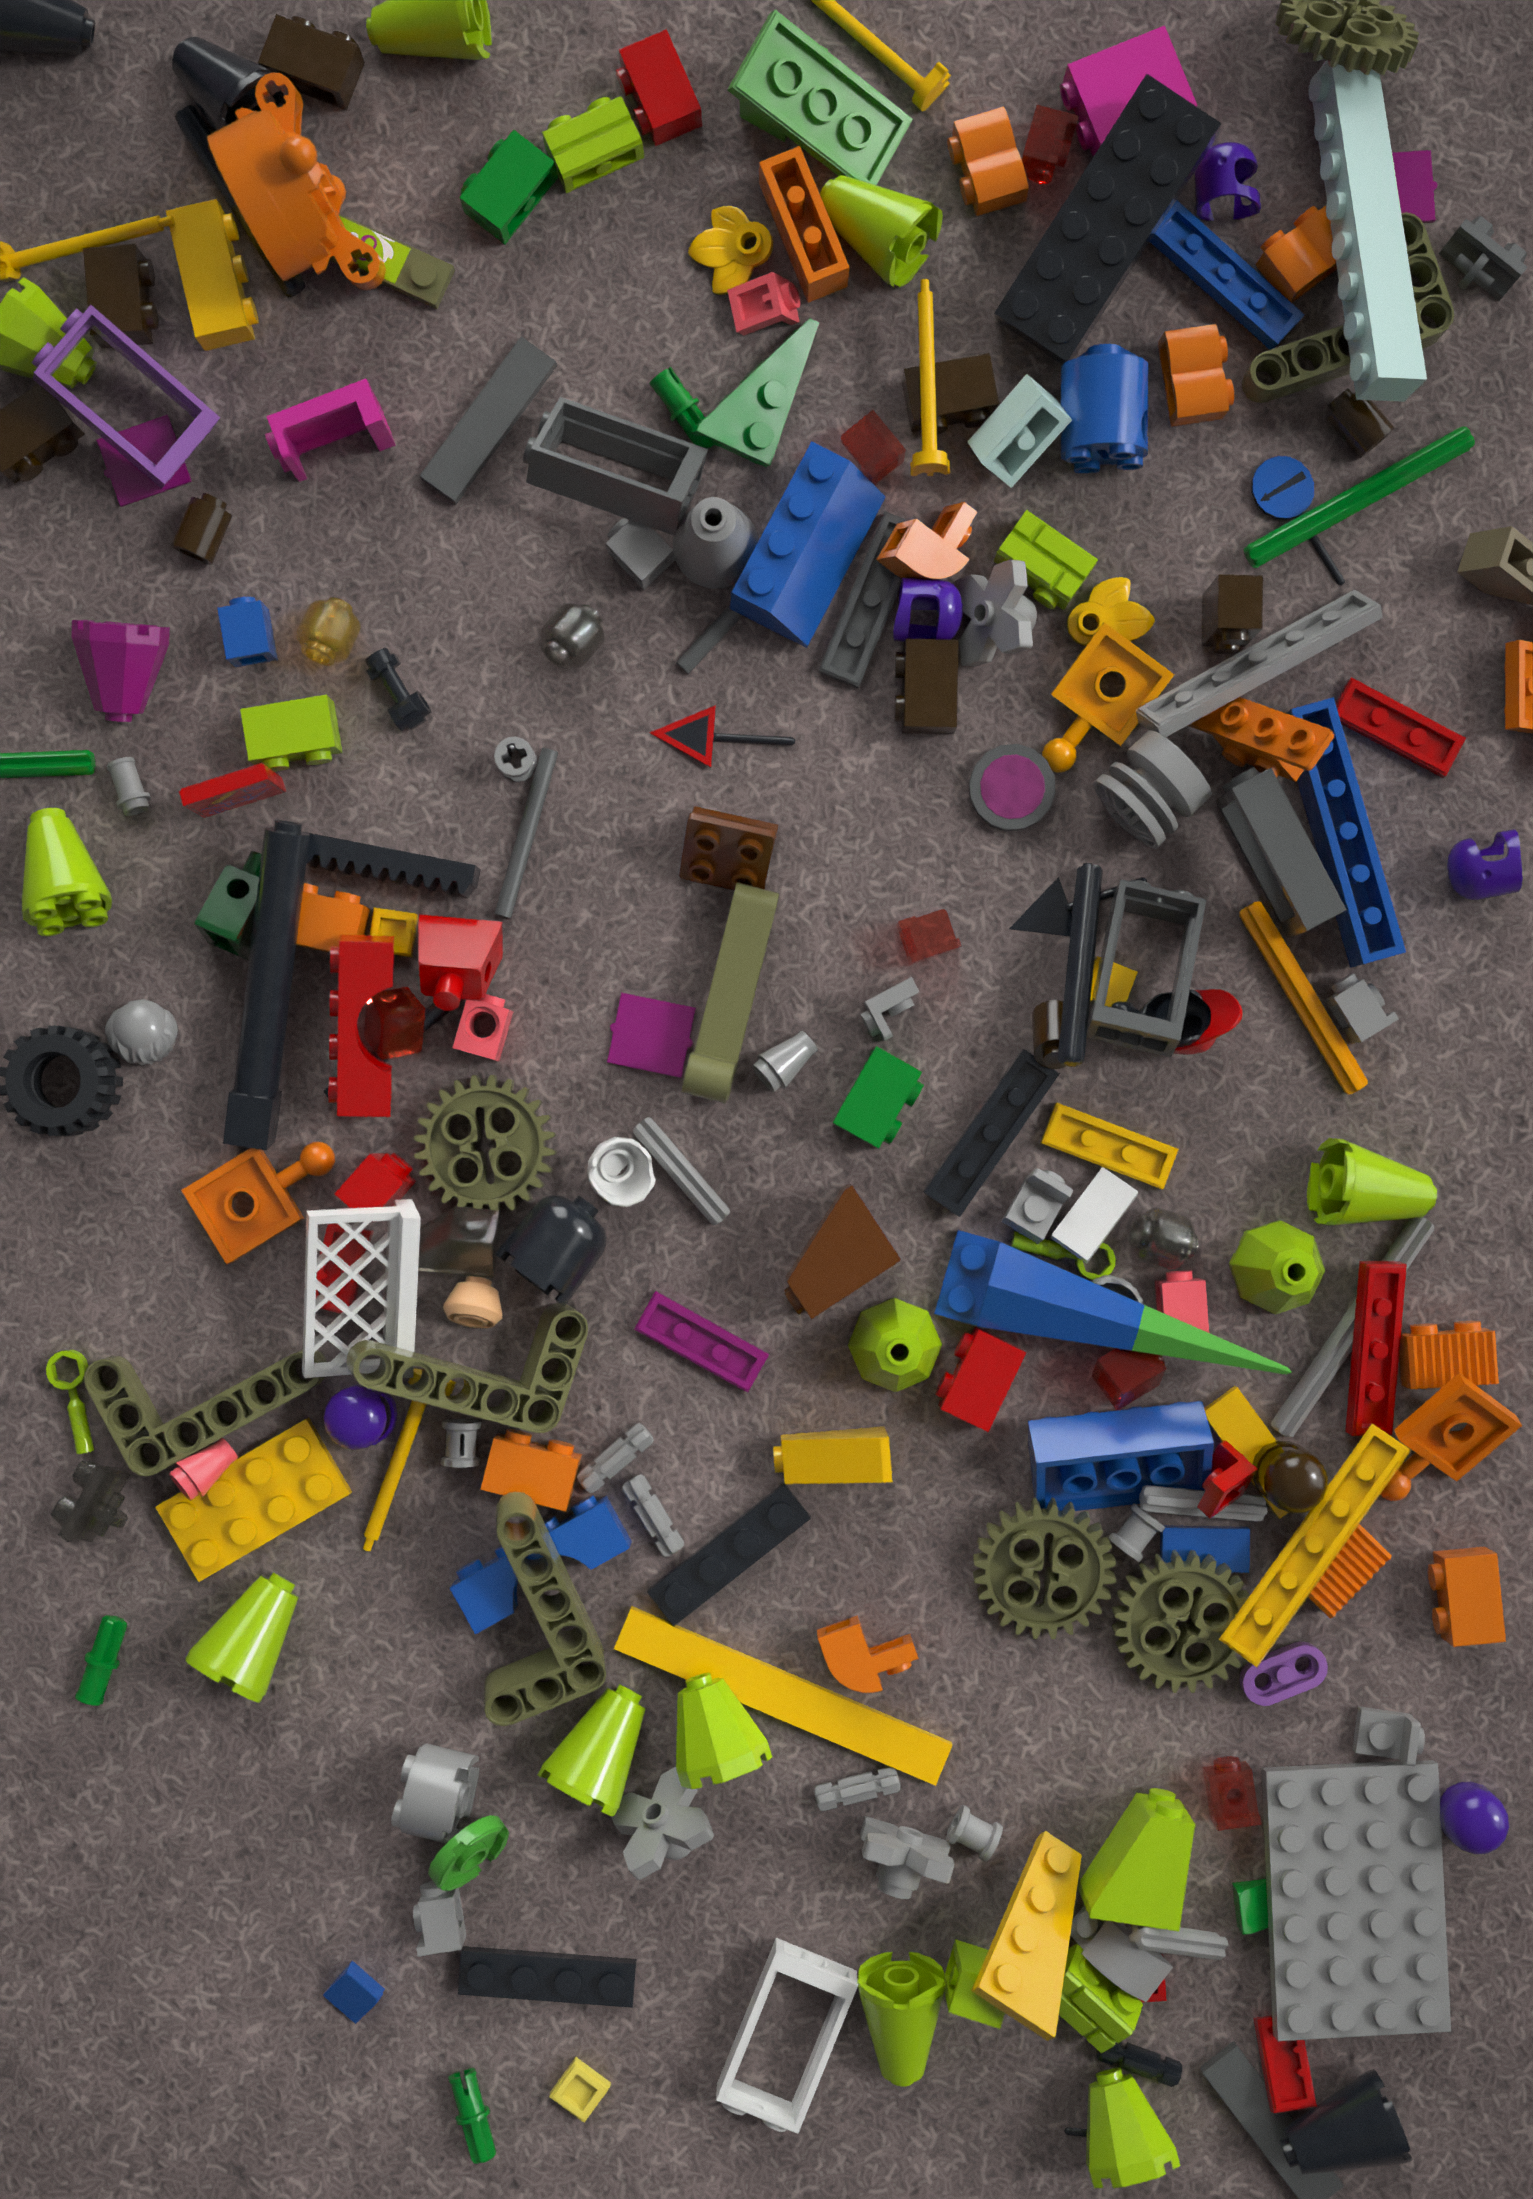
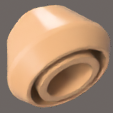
[443,1276,503,1328]

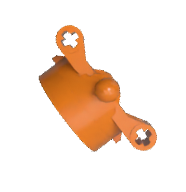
[207,72,386,290]

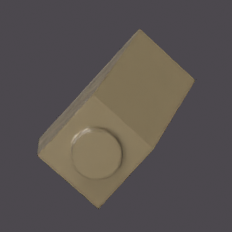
[1457,526,1533,605]

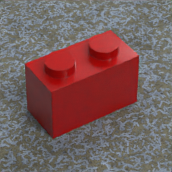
[615,29,702,146]
[335,1152,417,1223]
[935,1327,1026,1432]

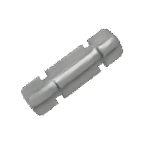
[577,1423,654,1494]
[622,1474,684,1557]
[815,1766,900,1811]

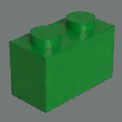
[459,129,558,245]
[832,1046,924,1149]

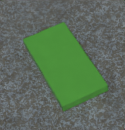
[727,10,913,185]

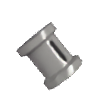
[494,736,537,782]
[441,1419,481,1468]
[1108,1503,1166,1562]
[946,1805,1003,1862]

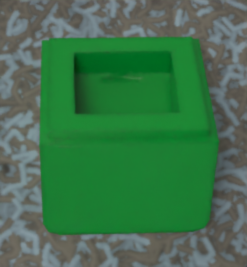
[1232,1879,1268,1935]

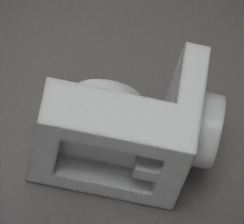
[860,977,919,1041]
[1001,1168,1073,1244]
[1352,1706,1425,1766]

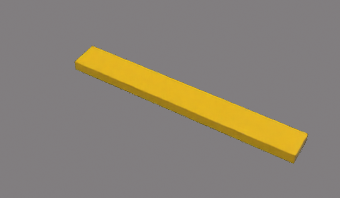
[614,1606,953,1786]

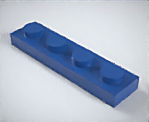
[1150,200,1305,350]

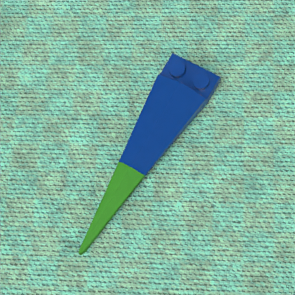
[934,1230,1292,1375]

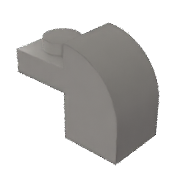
[1070,1905,1173,2002]

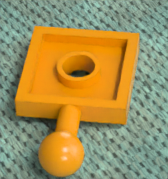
[1042,622,1175,773]

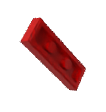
[1336,677,1466,778]

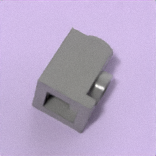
[1324,973,1399,1044]
[413,1881,467,1957]

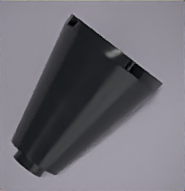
[0,0,95,54]
[172,37,286,132]
[1279,2069,1412,2174]

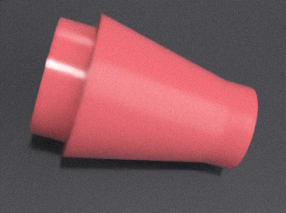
[169,1438,238,1501]

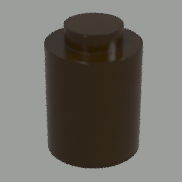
[1327,388,1395,459]
[171,493,232,565]
[1032,1000,1066,1069]

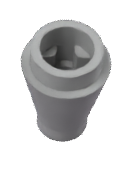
[752,1031,818,1092]

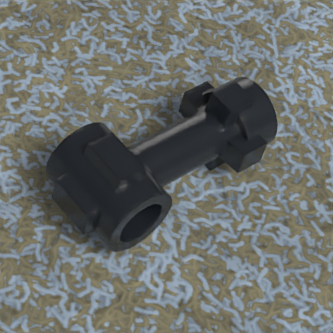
[365,648,432,731]

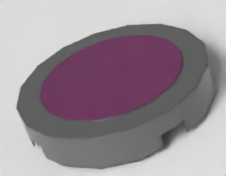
[968,744,1056,831]

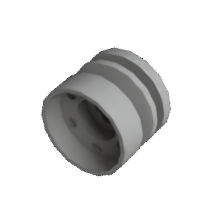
[1093,730,1212,849]

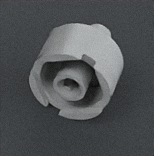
[391,1743,480,1844]

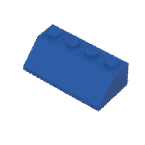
[730,441,886,648]
[1028,1401,1214,1511]

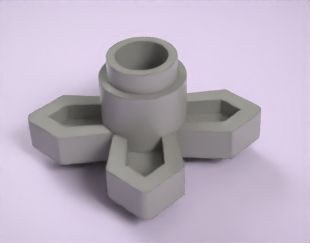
[954,560,1037,667]
[611,1767,714,1880]
[860,1816,954,1899]

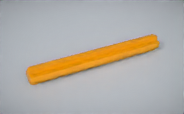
[1239,901,1368,1095]

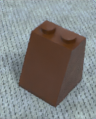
[784,1184,901,1319]

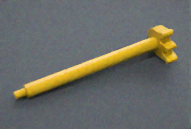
[811,0,951,111]
[0,215,175,282]
[910,279,950,476]
[363,1369,456,1551]

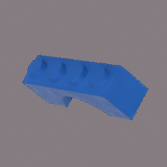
[450,1495,632,1634]

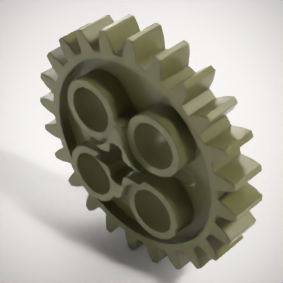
[1275,0,1419,75]
[414,1075,557,1216]
[973,1497,1116,1639]
[1111,1550,1250,1693]

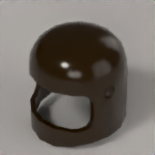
[1252,1441,1328,1513]

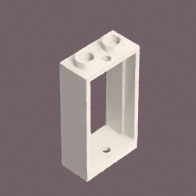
[716,1938,858,2134]

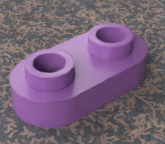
[1240,1642,1328,1706]

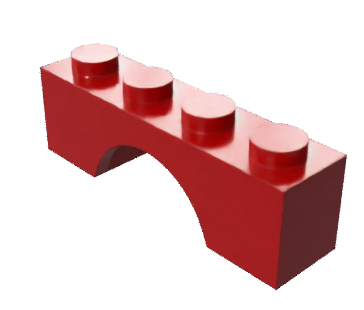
[328,935,394,1117]

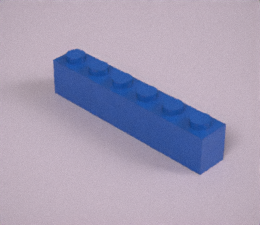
[1287,697,1406,968]

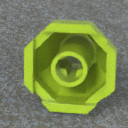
[0,277,97,389]
[1229,1220,1325,1315]
[848,1297,942,1392]
[676,1673,772,1790]
[1086,2068,1180,2188]

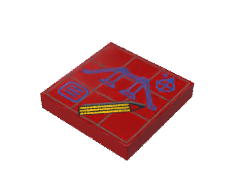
[179,763,286,818]

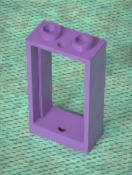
[32,305,220,488]

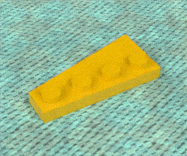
[971,1831,1082,2041]

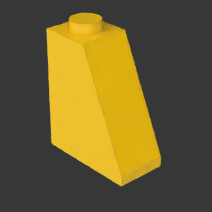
[773,1426,893,1484]

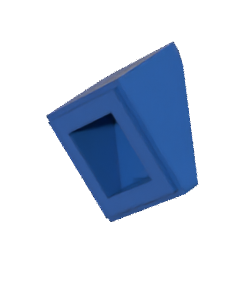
[323,1961,385,2024]

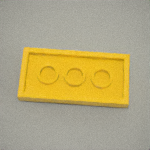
[155,1417,352,1582]

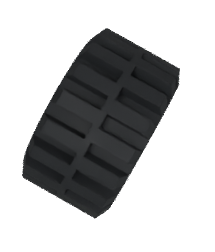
[0,1026,123,1136]

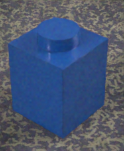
[217,597,278,667]

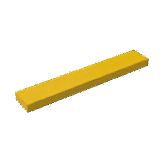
[1219,1424,1410,1668]

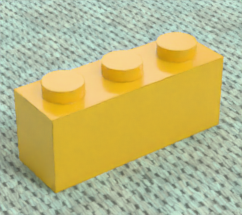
[166,199,259,351]

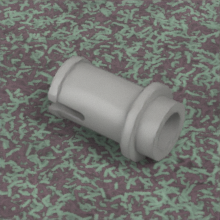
[107,757,151,816]

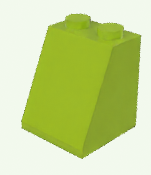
[1078,1788,1195,1932]

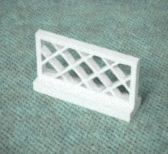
[302,1199,421,1378]

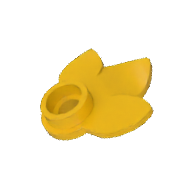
[688,206,773,295]
[1067,577,1155,646]

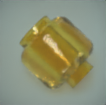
[296,597,361,666]

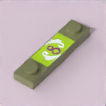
[329,214,455,309]

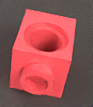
[452,994,513,1061]
[1155,1270,1209,1333]

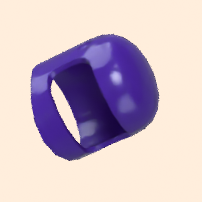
[1194,142,1261,221]
[893,577,963,642]
[1447,829,1523,900]
[323,1384,398,1450]
[1440,1781,1509,1855]

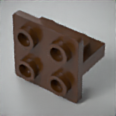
[679,806,779,890]

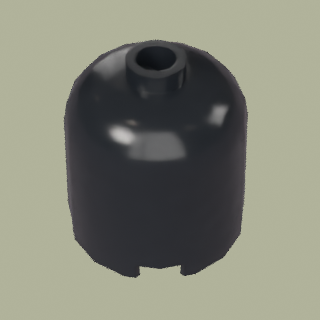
[495,1195,606,1307]

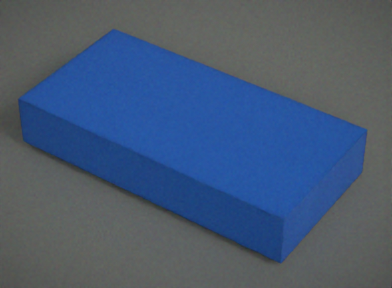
[1160,1525,1250,1573]

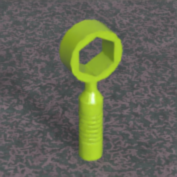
[1011,1231,1116,1280]
[46,1350,94,1455]

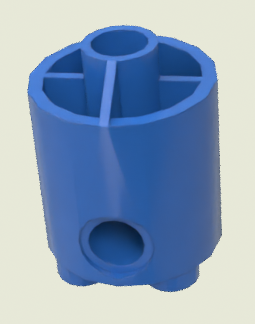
[1061,344,1148,473]

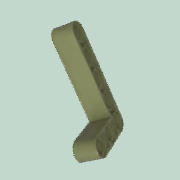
[1242,212,1454,403]
[681,883,780,1103]
[346,1303,588,1433]
[84,1350,327,1476]
[484,1492,606,1726]

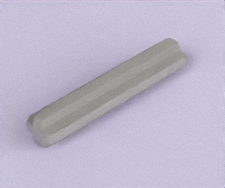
[633,1117,730,1226]
[1139,1485,1267,1522]
[1128,1925,1229,1960]

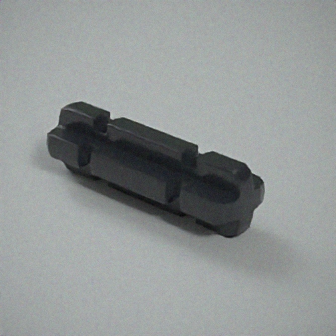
[1096,2042,1183,2087]

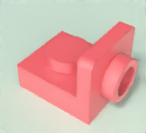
[727,272,800,336]

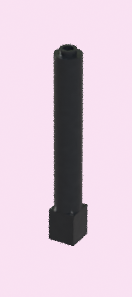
[223,820,310,1150]

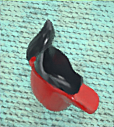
[1111,989,1243,1055]

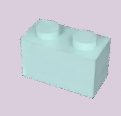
[968,374,1072,488]

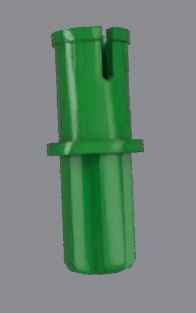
[649,367,715,450]
[75,1615,127,1706]
[448,2068,496,2164]

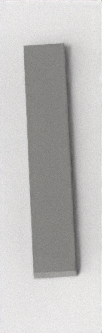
[1135,590,1383,737]

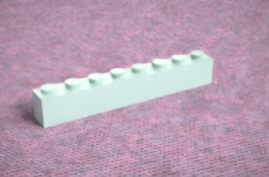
[1309,60,1427,402]

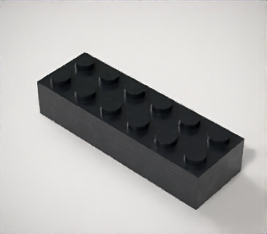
[994,73,1222,365]

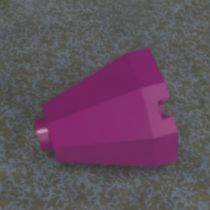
[71,620,170,722]

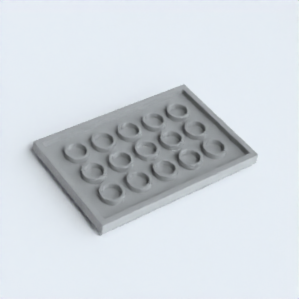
[1261,1760,1451,2041]

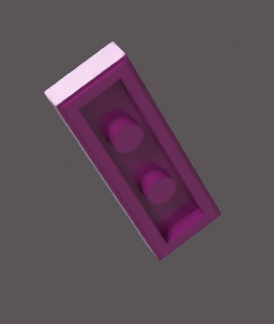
[634,1291,769,1393]

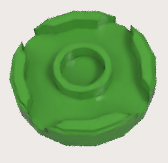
[428,1815,509,1891]

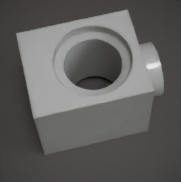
[606,518,675,590]

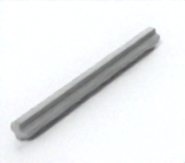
[1271,1217,1435,1438]

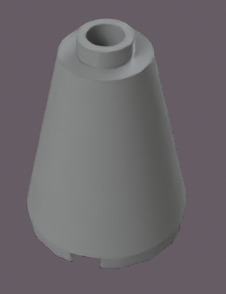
[673,497,759,588]

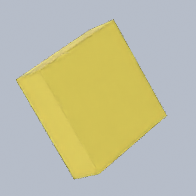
[549,2057,611,2123]

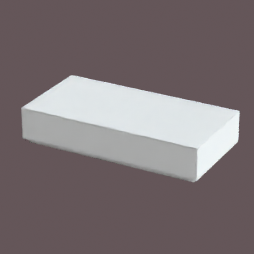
[1051,1167,1138,1264]

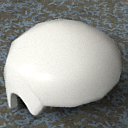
[587,1137,656,1207]

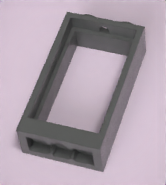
[523,397,708,536]
[1215,767,1346,938]
[1087,879,1207,1058]

